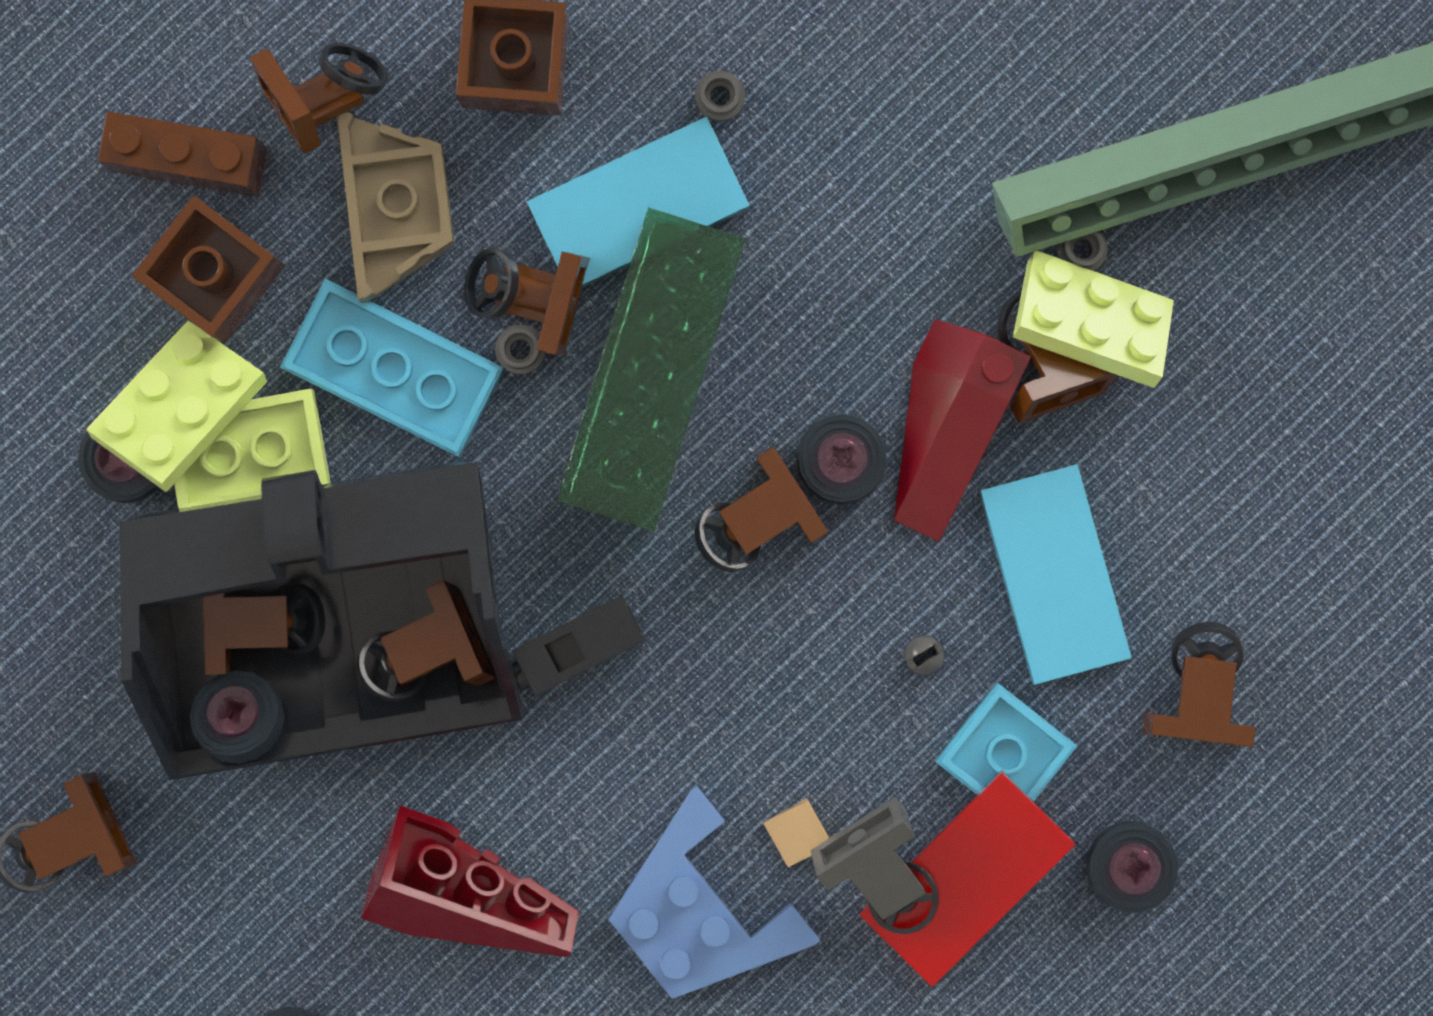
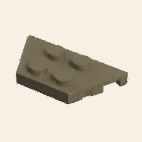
[337,112,455,303]

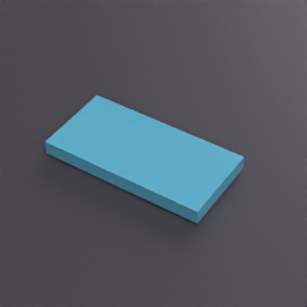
[526,116,750,287]
[280,279,505,458]
[979,464,1132,685]

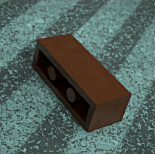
[98,111,267,197]

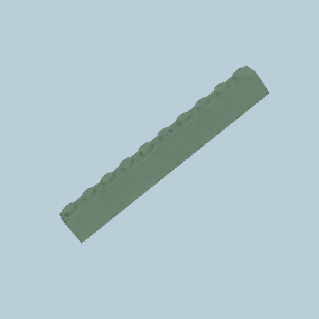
[992,43,1433,257]

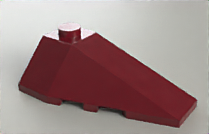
[893,319,1031,542]
[361,805,579,958]

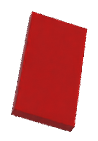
[859,770,1076,987]

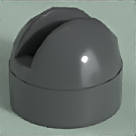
[903,636,945,676]

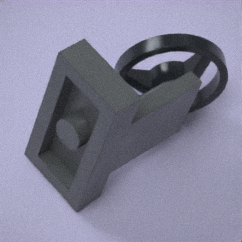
[811,797,940,934]

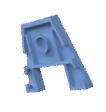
[608,785,821,999]

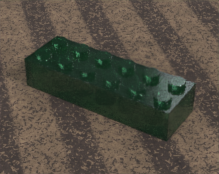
[557,207,746,531]

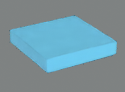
[935,683,1077,801]

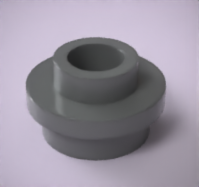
[695,71,745,122]
[1057,231,1108,271]
[495,324,546,375]

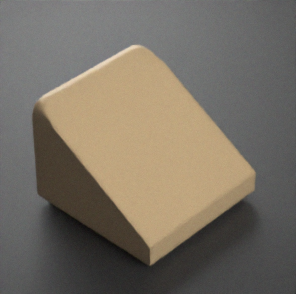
[763,798,829,867]

